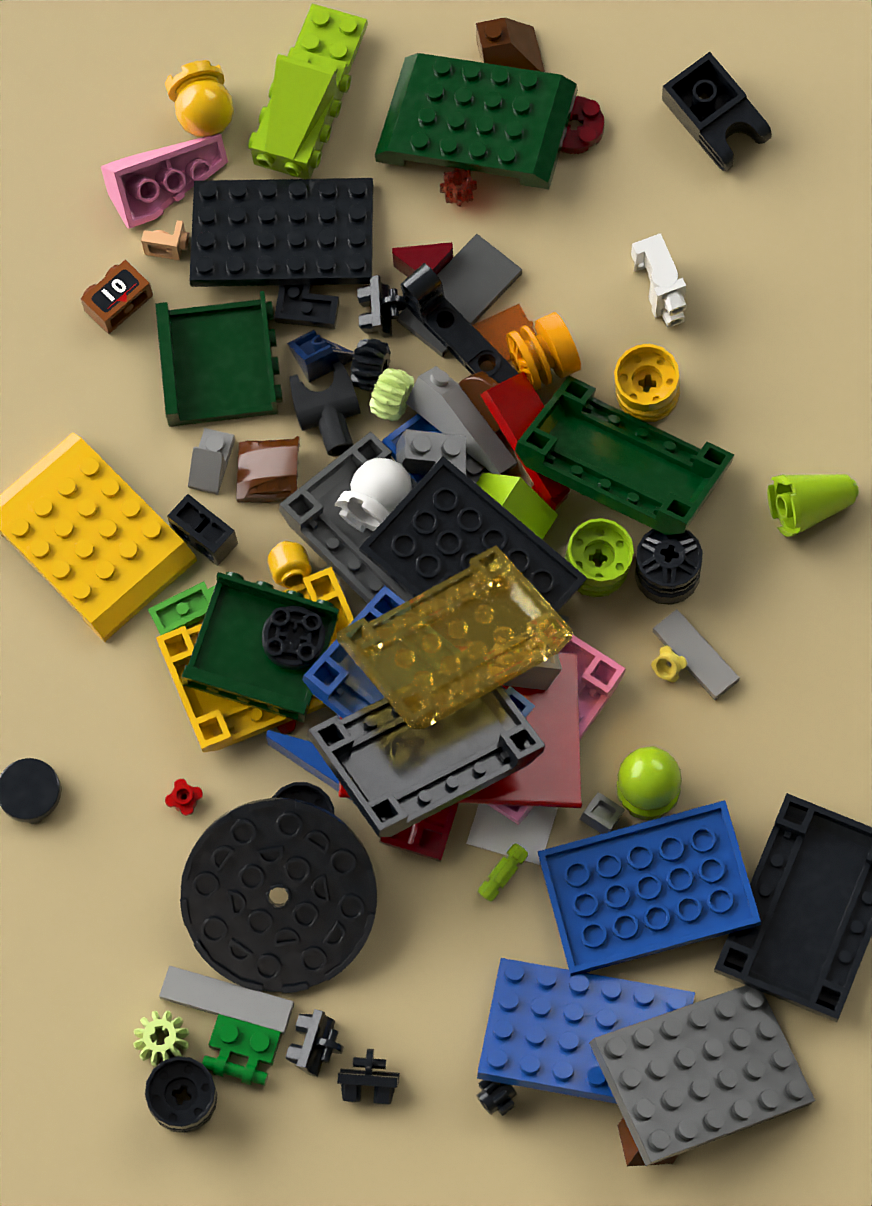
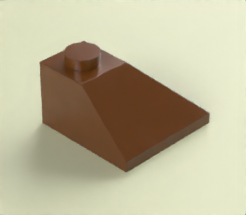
[476,17,545,72]

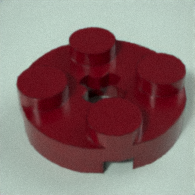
[561,96,604,154]

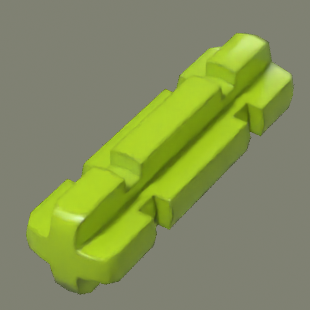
[478,843,528,902]

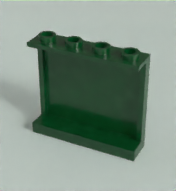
[155,291,283,427]
[182,572,339,723]

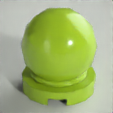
[616,746,682,820]

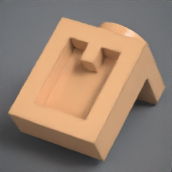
[141,220,189,260]

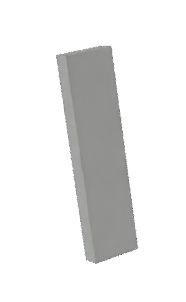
[159,966,294,1035]

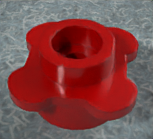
[165,779,203,816]

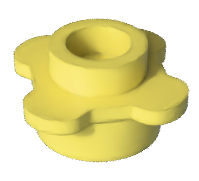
[651,646,687,682]

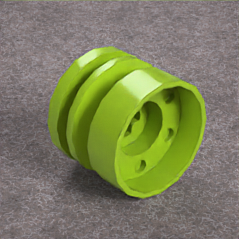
[565,518,634,597]

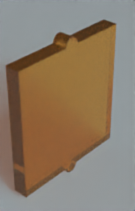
[472,304,536,368]

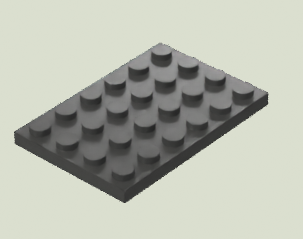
[589,985,816,1166]

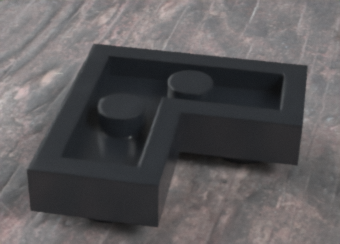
[274,285,339,329]

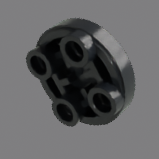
[262,606,325,670]
[0,758,62,824]

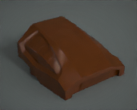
[237,436,300,503]

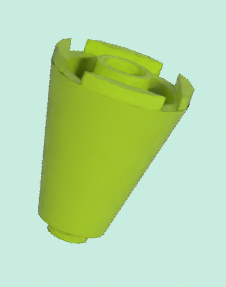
[767,474,859,537]

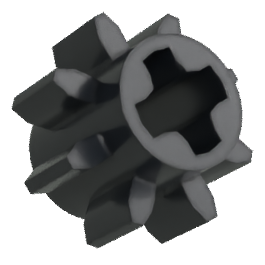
[476,1080,517,1116]

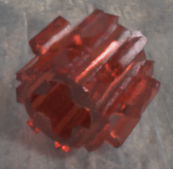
[440,168,477,207]

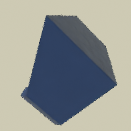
[287,330,354,383]

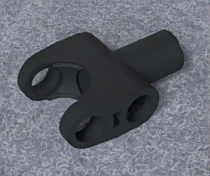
[289,362,361,456]

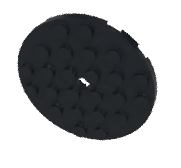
[180,798,377,994]

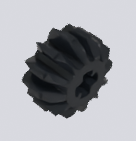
[350,338,391,391]

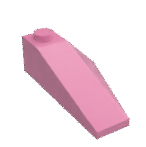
[101,133,228,229]

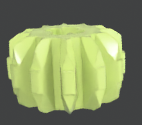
[369,368,414,421]
[133,1011,189,1067]

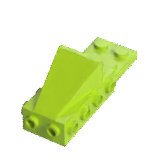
[248,3,368,179]

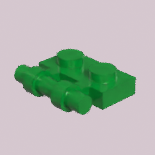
[202,1014,282,1086]

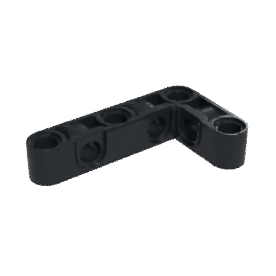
[400,263,519,383]

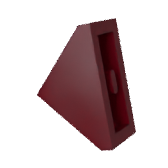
[392,242,453,277]

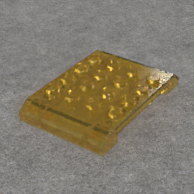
[337,545,573,729]

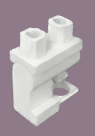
[631,233,687,328]

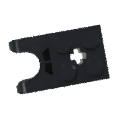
[662,52,772,171]

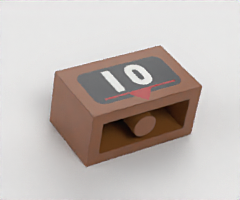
[80,260,153,334]

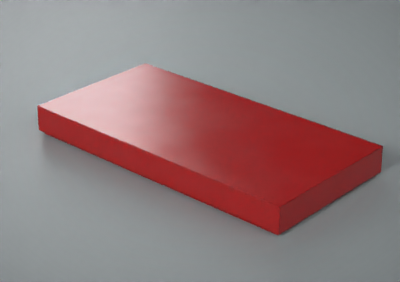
[480,371,568,502]

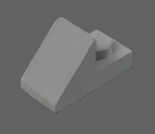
[188,428,235,495]

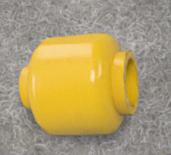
[268,541,311,588]

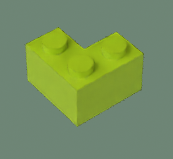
[476,473,558,540]

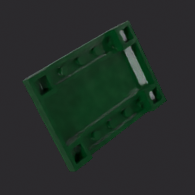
[375,53,578,190]
[515,376,734,535]

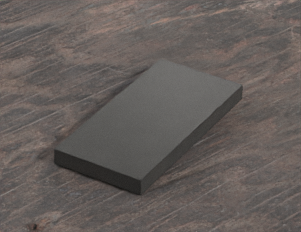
[397,234,522,357]

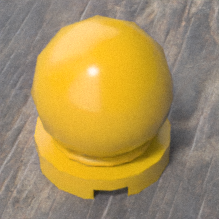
[165,60,234,137]

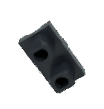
[357,275,407,338]
[286,1009,344,1077]
[337,1048,400,1104]

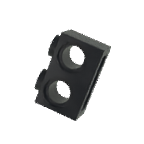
[167,494,238,566]

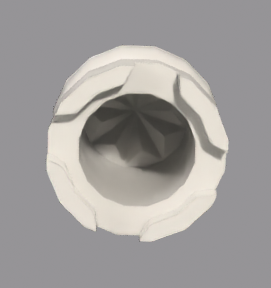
[335,458,413,532]

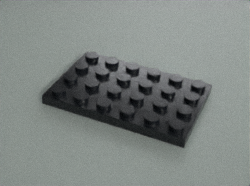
[189,178,374,287]
[359,456,587,666]

